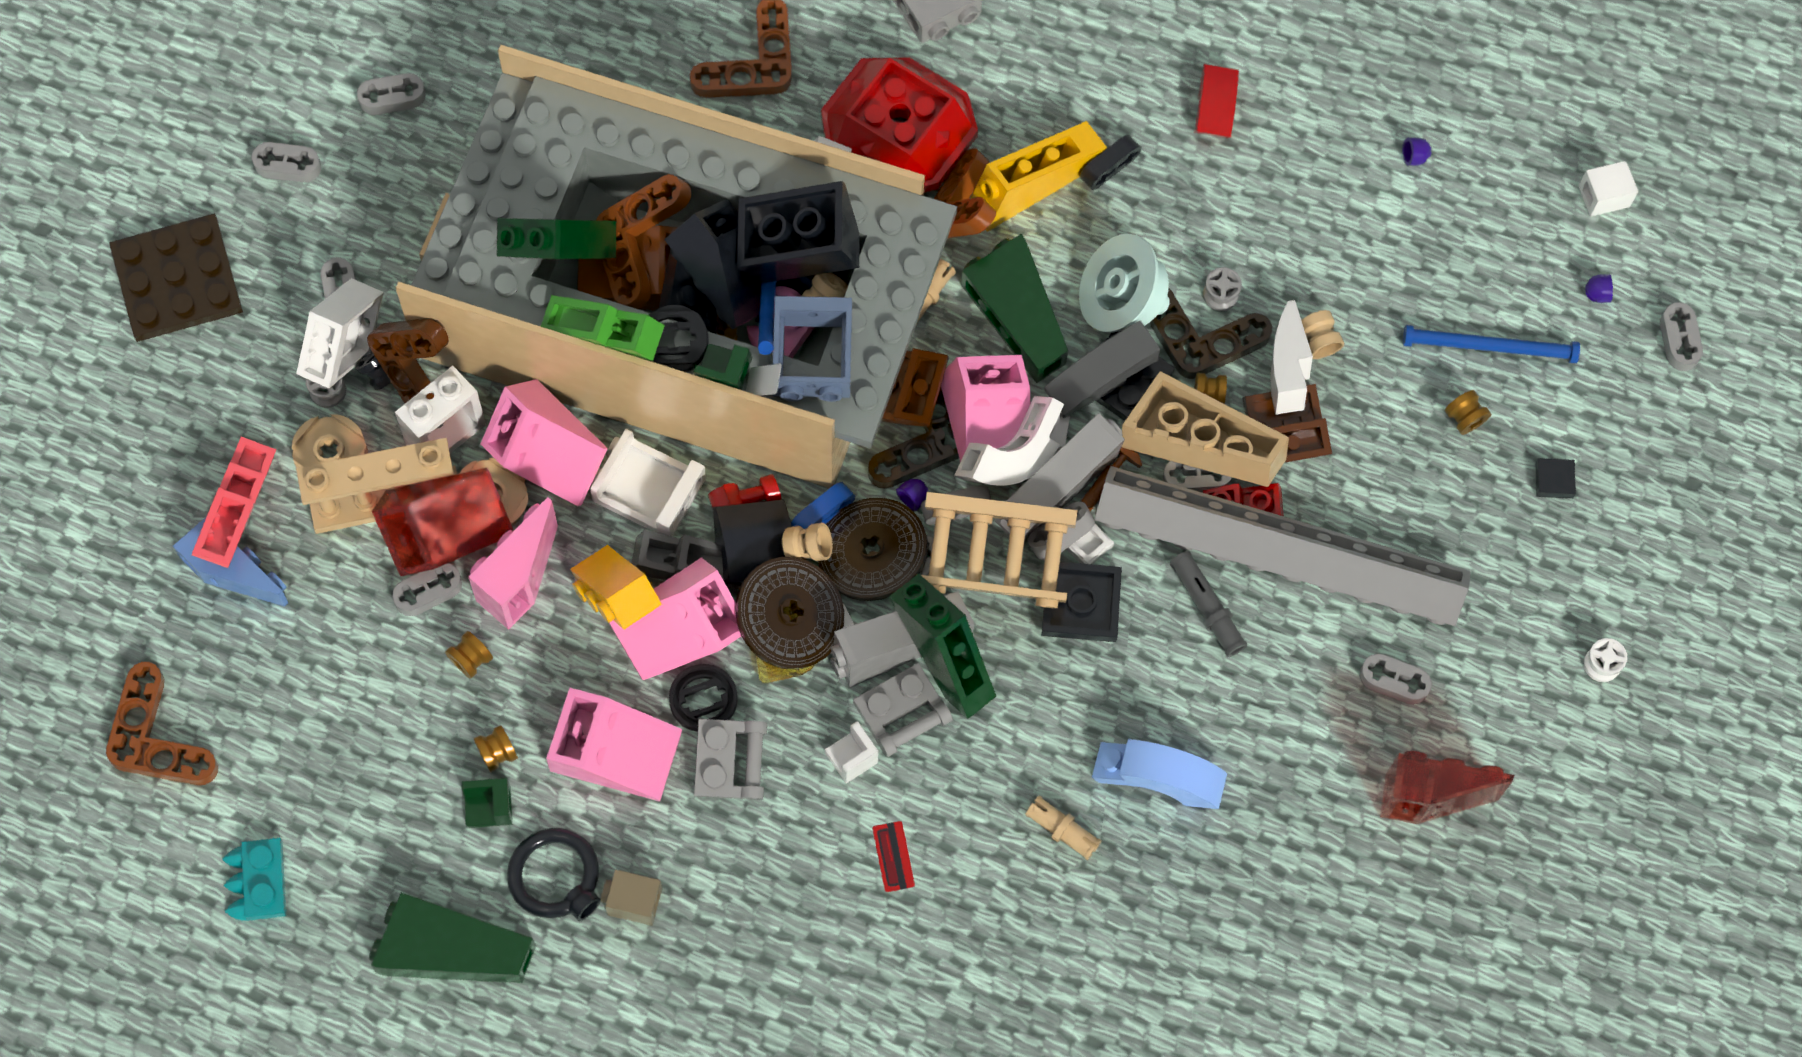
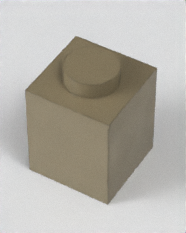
[601,869,662,926]

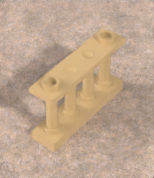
[296,438,458,534]
[916,492,1078,608]

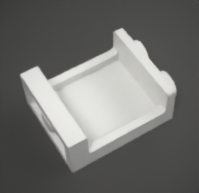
[590,429,706,537]

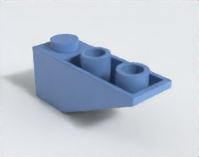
[173,516,289,606]

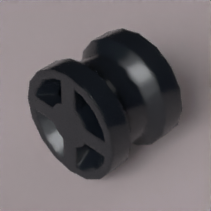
[356,349,391,390]

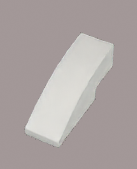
[1270,300,1313,415]

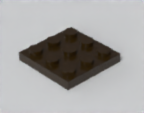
[109,213,243,342]

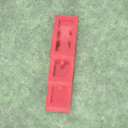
[192,436,276,568]

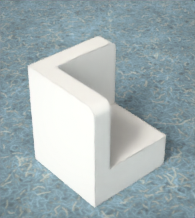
[1578,162,1638,217]
[825,721,878,783]

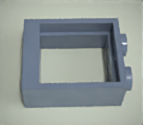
[773,296,852,402]

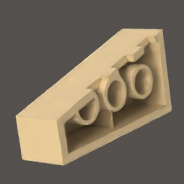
[1122,371,1289,487]

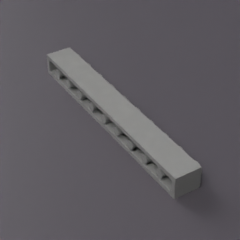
[1094,466,1471,626]

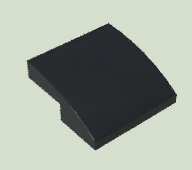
[713,499,792,583]

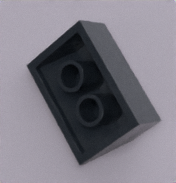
[737,181,860,284]

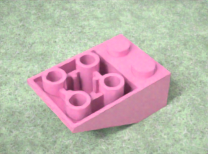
[941,355,1030,462]
[480,379,608,506]
[468,497,558,630]
[609,557,741,680]
[546,688,682,801]

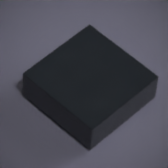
[1535,458,1576,499]

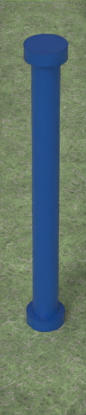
[1403,325,1580,364]

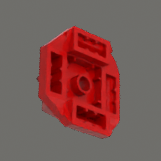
[821,57,978,193]

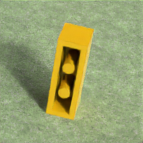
[570,545,662,630]

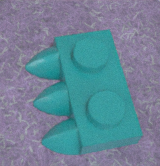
[223,838,286,921]

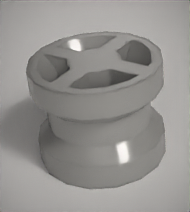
[1203,267,1242,311]
[306,377,346,408]

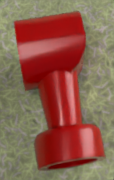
[708,474,782,508]

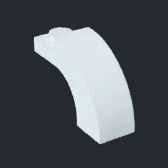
[954,396,1064,486]

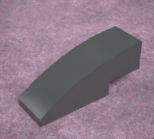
[1044,320,1160,418]
[631,530,743,589]

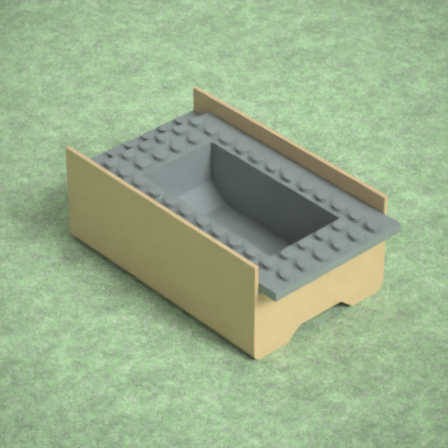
[396,44,957,488]

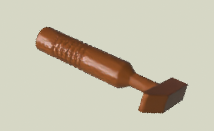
[1080,447,1142,512]

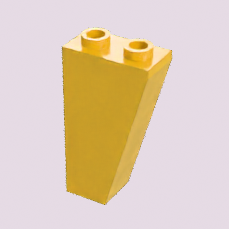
[970,121,1107,232]

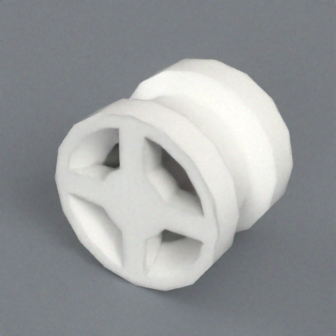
[1584,638,1627,682]

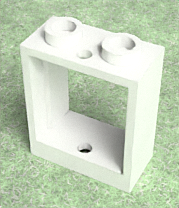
[296,278,384,388]
[395,365,486,454]

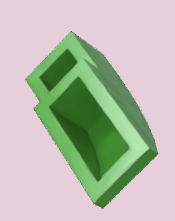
[541,295,665,361]

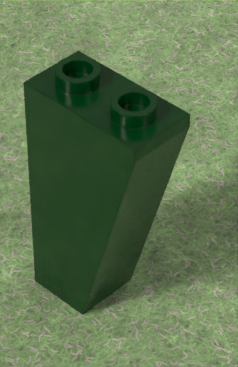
[497,218,617,259]
[961,234,1068,383]
[889,574,997,719]
[369,892,536,983]

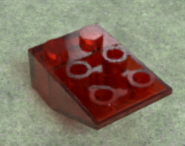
[372,468,514,576]
[1380,751,1514,824]

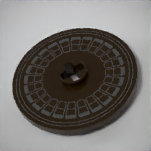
[818,498,928,601]
[735,557,844,670]

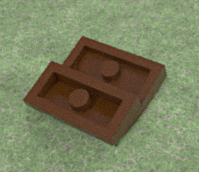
[881,348,949,426]
[1242,384,1332,463]

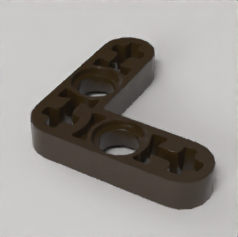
[1149,288,1272,379]
[868,387,959,489]

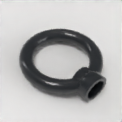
[507,828,601,921]

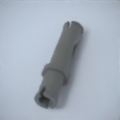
[1170,551,1248,657]

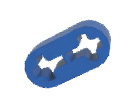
[791,482,856,529]

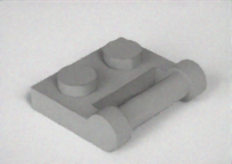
[853,663,953,757]
[694,719,767,800]

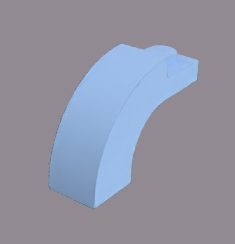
[1092,739,1227,809]

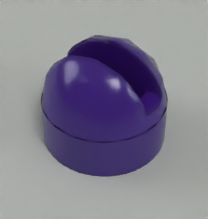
[1402,137,1432,166]
[1585,274,1613,303]
[896,479,928,511]

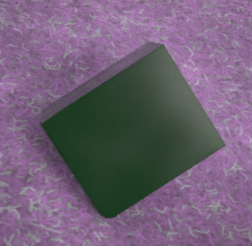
[693,344,753,390]
[461,778,513,828]

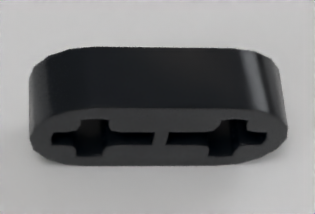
[1080,134,1141,190]

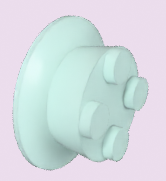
[1079,234,1170,333]

